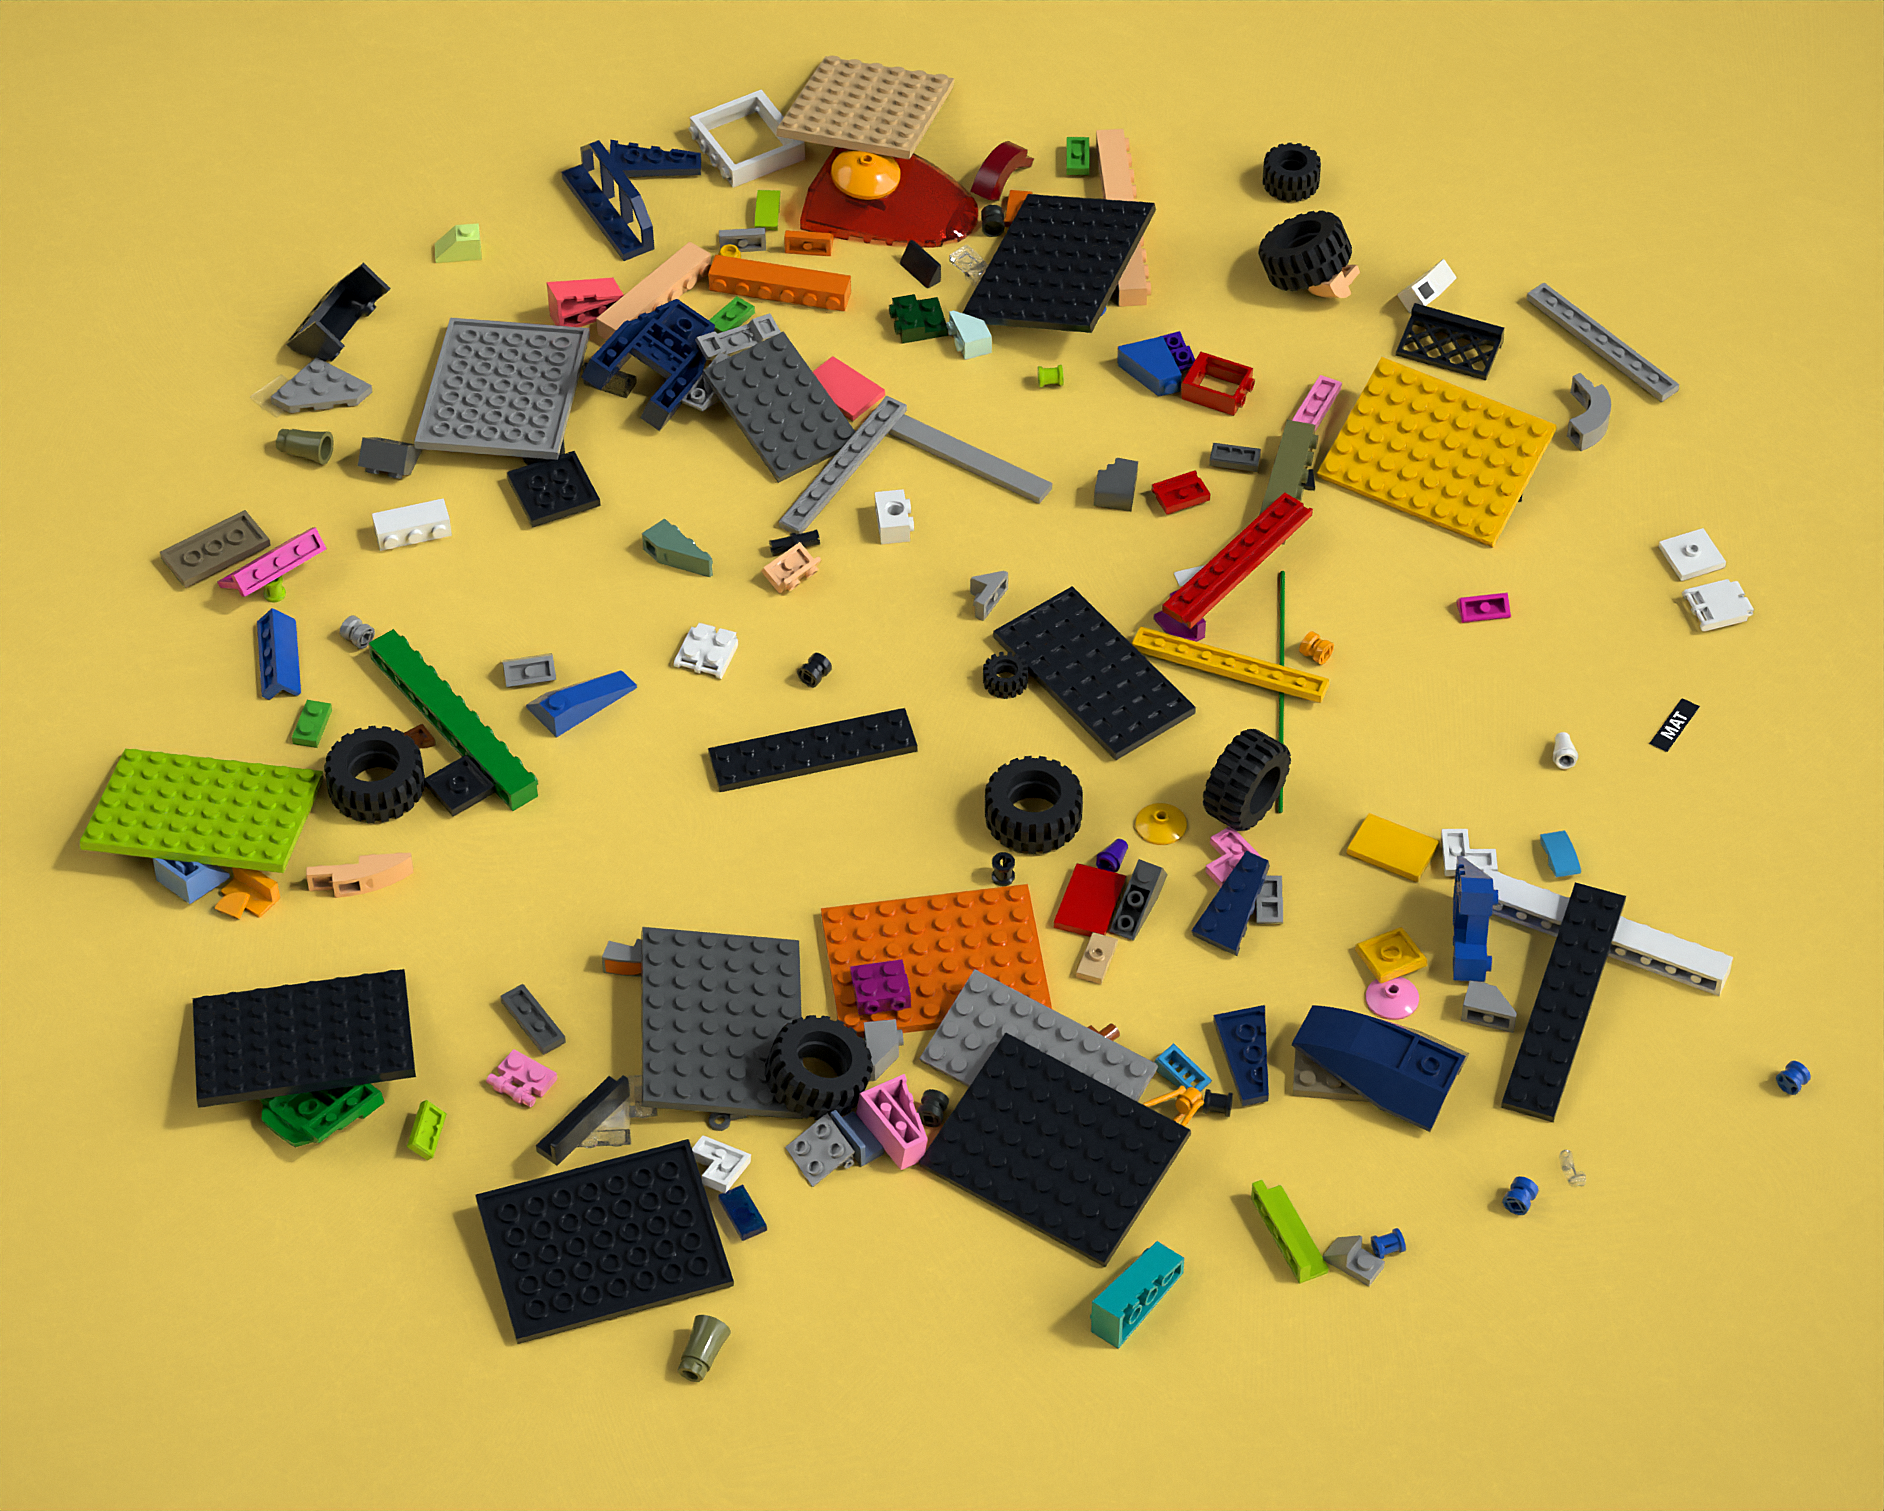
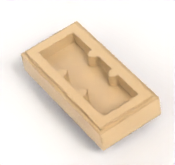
[1076,932,1118,985]

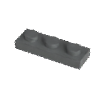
[500,984,566,1055]

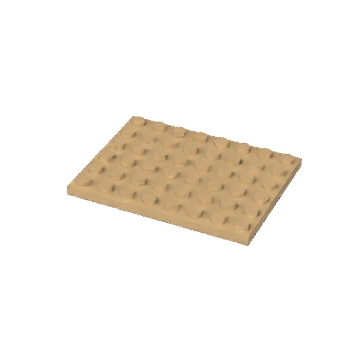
[776,56,954,159]

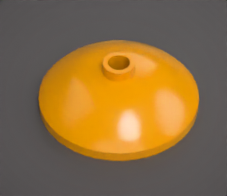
[831,149,900,200]

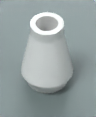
[1553,732,1578,769]

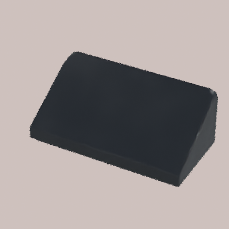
[900,240,941,288]

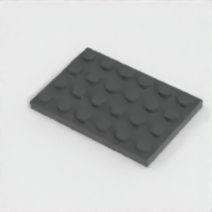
[702,331,855,483]

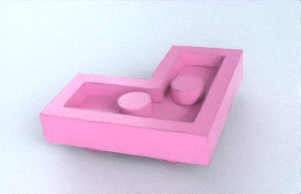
[1206,827,1261,888]

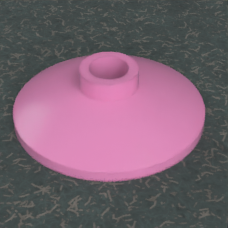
[1366,977,1419,1020]

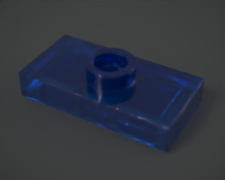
[718,1184,767,1241]

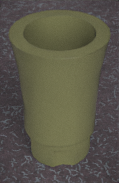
[276,429,334,465]
[678,1315,731,1382]

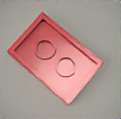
[813,356,885,421]

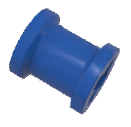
[1371,1228,1406,1259]

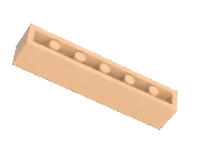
[596,242,711,340]

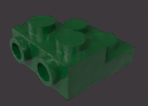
[889,294,948,343]

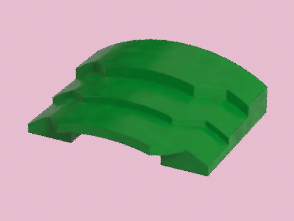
[259,1084,385,1147]

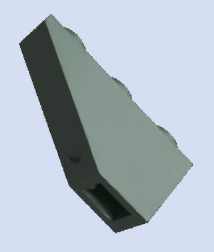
[642,519,713,577]

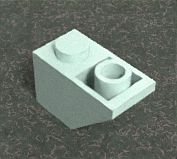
[947,310,992,360]

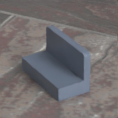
[830,1110,884,1167]

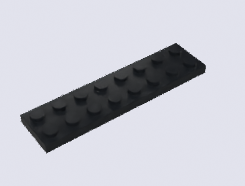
[708,708,918,792]

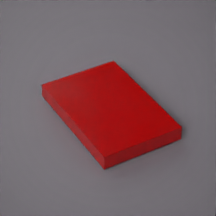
[1054,863,1126,937]

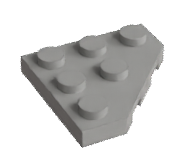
[271,357,372,413]

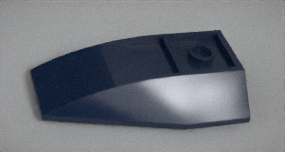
[1291,1005,1469,1132]

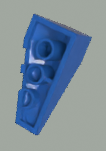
[526,670,637,738]

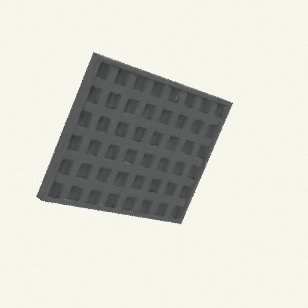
[641,927,803,1119]

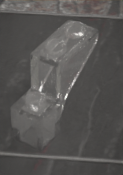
[577,1075,658,1148]

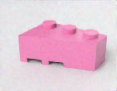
[856,1074,928,1170]

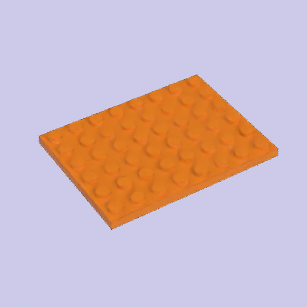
[821,884,1052,1038]

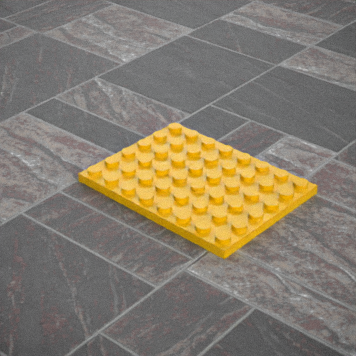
[1317,357,1556,547]

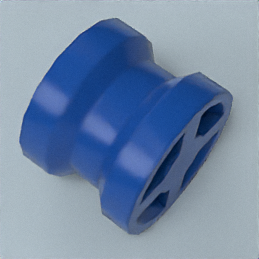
[1776,1061,1811,1095]

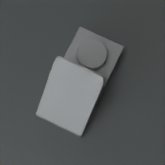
[970,571,1008,621]
[1322,1235,1385,1286]

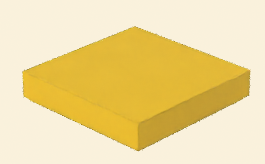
[1355,927,1427,984]

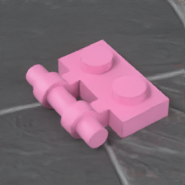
[486,1049,557,1107]

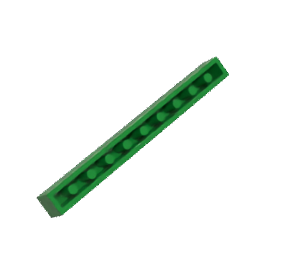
[368,629,538,811]

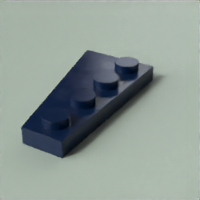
[610,139,701,177]
[1191,851,1270,956]
[1213,1005,1269,1106]

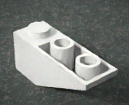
[1397,259,1457,314]

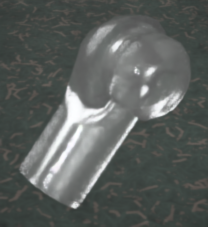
[1559,1150,1586,1188]

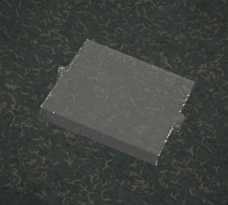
[250,375,289,418]

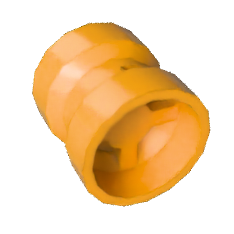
[1299,631,1334,665]

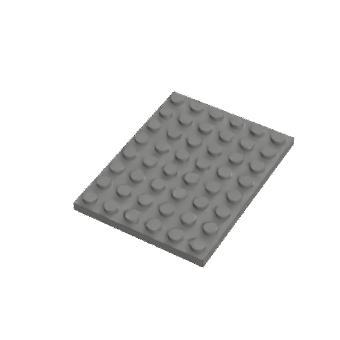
[414,318,590,460]

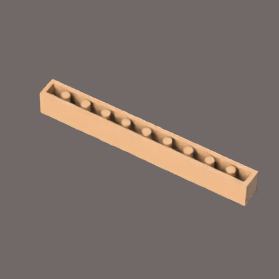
[1096,129,1151,307]

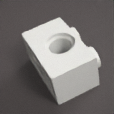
[875,489,914,544]

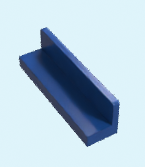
[257,608,301,700]

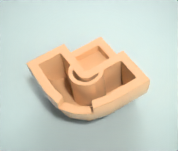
[1308,265,1360,298]

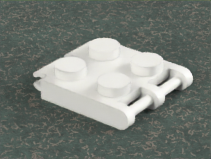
[1682,579,1754,631]
[674,623,738,679]

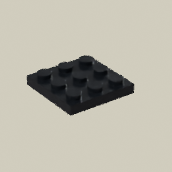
[507,451,601,528]

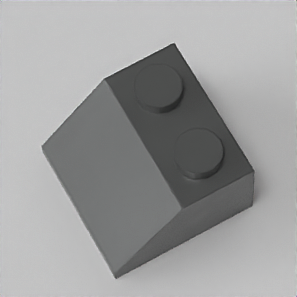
[358,437,422,479]

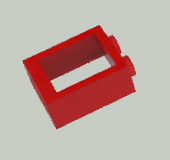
[1181,351,1255,416]

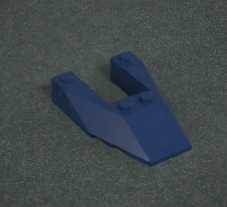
[581,299,715,431]

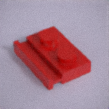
[1151,470,1211,515]

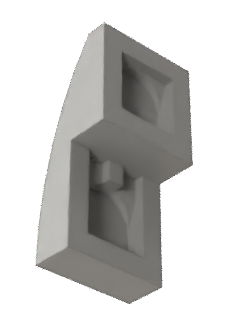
[1256,875,1283,924]

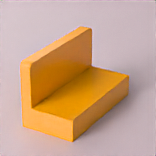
[221,867,280,918]

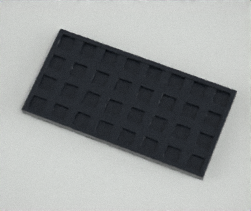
[993,586,1196,760]

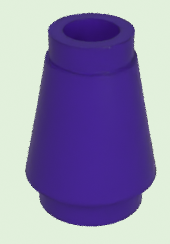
[1096,839,1128,872]

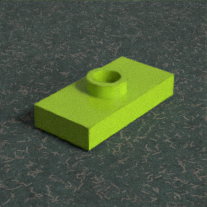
[407,1100,447,1160]

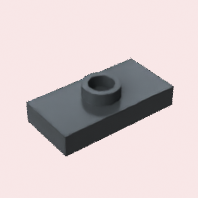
[1209,443,1261,472]

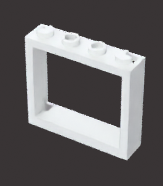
[688,90,805,188]

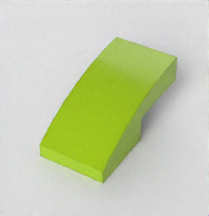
[755,190,781,231]

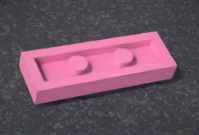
[1292,375,1342,431]

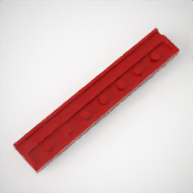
[1162,492,1313,629]

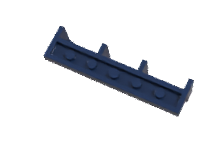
[561,140,655,261]

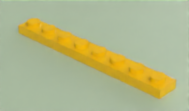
[1132,626,1329,703]

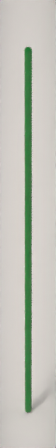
[1278,571,1285,813]

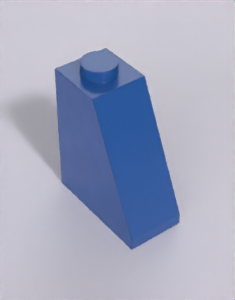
[1117,336,1182,397]

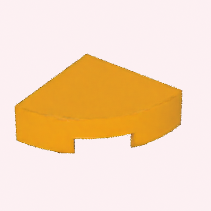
[214,892,250,920]

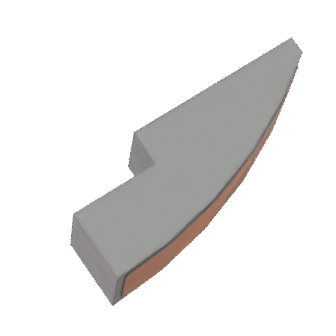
[602,939,641,977]

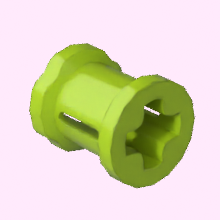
[1038,365,1064,387]
[263,576,286,603]

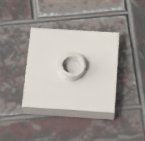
[1659,528,1726,581]

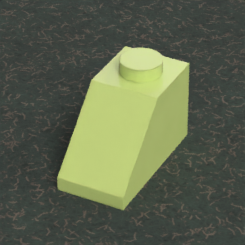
[435,223,482,263]

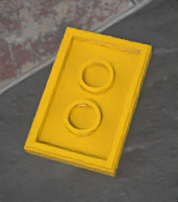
[1347,813,1440,882]

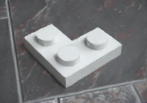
[1441,829,1498,876]
[692,1136,751,1194]

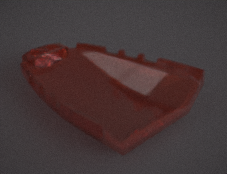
[800,147,979,248]

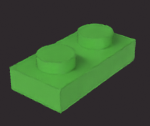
[1066,137,1089,175]
[709,296,755,334]
[292,700,332,748]

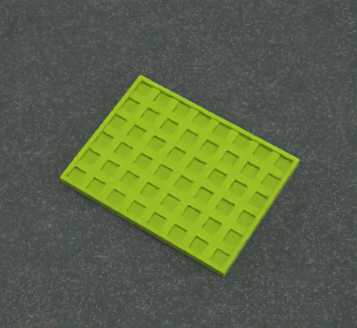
[80,748,324,873]

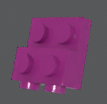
[850,959,911,1015]

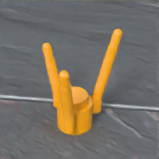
[1143,1086,1204,1126]

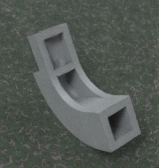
[1567,373,1611,451]

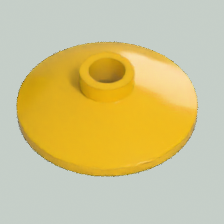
[1135,803,1187,845]

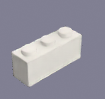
[372,498,452,551]

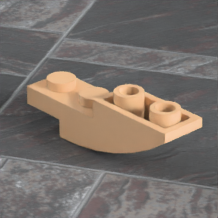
[306,852,413,898]

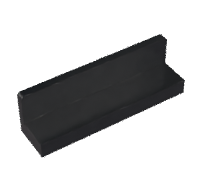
[536,1075,630,1166]

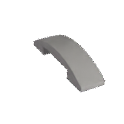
[695,313,781,360]

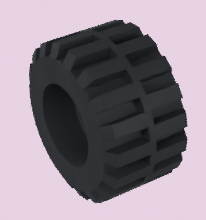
[1263,142,1321,202]

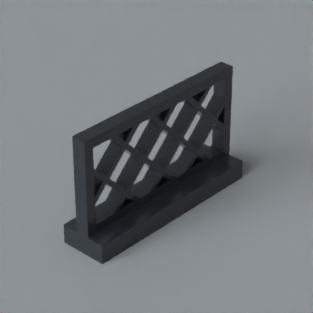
[1396,303,1504,380]

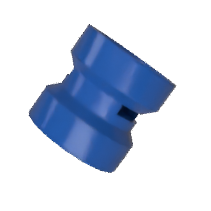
[1502,1176,1539,1215]

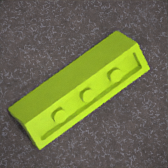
[1251,1180,1329,1284]

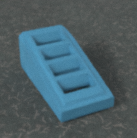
[1154,1043,1212,1092]

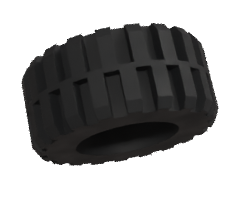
[1258,210,1352,291]
[324,726,425,823]
[1203,729,1291,831]
[985,756,1083,854]
[764,1015,873,1120]

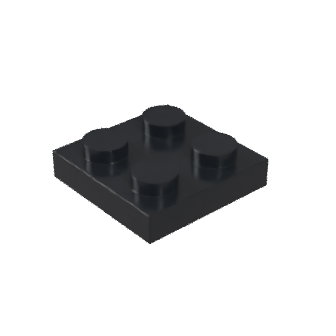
[424,755,496,816]

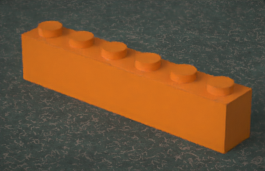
[708,255,851,311]

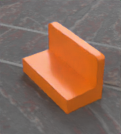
[784,230,834,256]

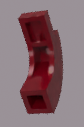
[970,141,1034,200]

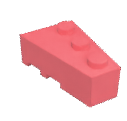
[546,278,624,327]

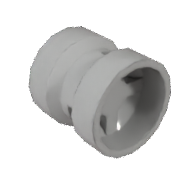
[340,615,375,649]

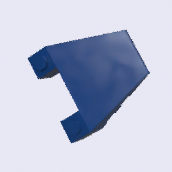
[1453,856,1498,982]

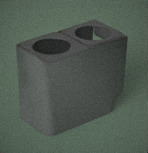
[1094,458,1138,512]

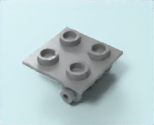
[785,1113,855,1187]

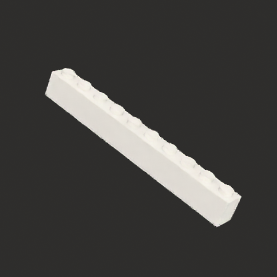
[1483,868,1733,996]

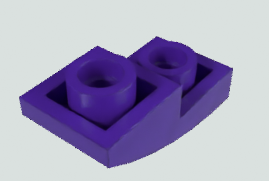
[1159,331,1195,372]

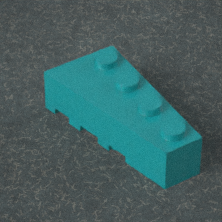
[1090,1241,1184,1349]

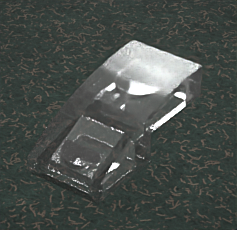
[949,244,988,288]

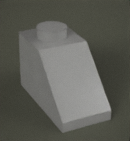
[1461,980,1517,1033]
[864,1019,904,1081]

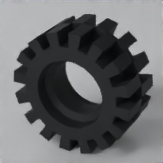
[983,652,1028,699]

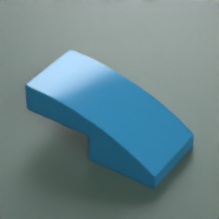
[1540,830,1581,877]

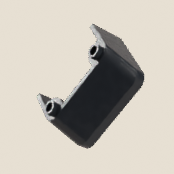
[286,262,391,362]

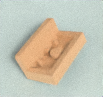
[761,542,821,594]

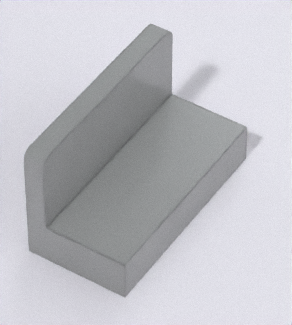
[719,228,766,252]
[502,653,556,687]

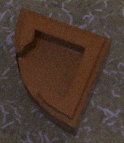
[404,724,436,749]

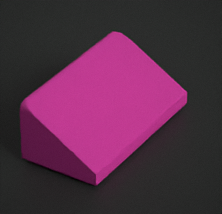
[1456,593,1511,623]

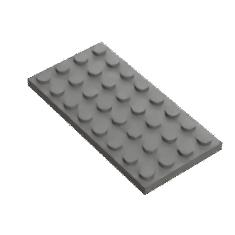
[919,969,1158,1102]

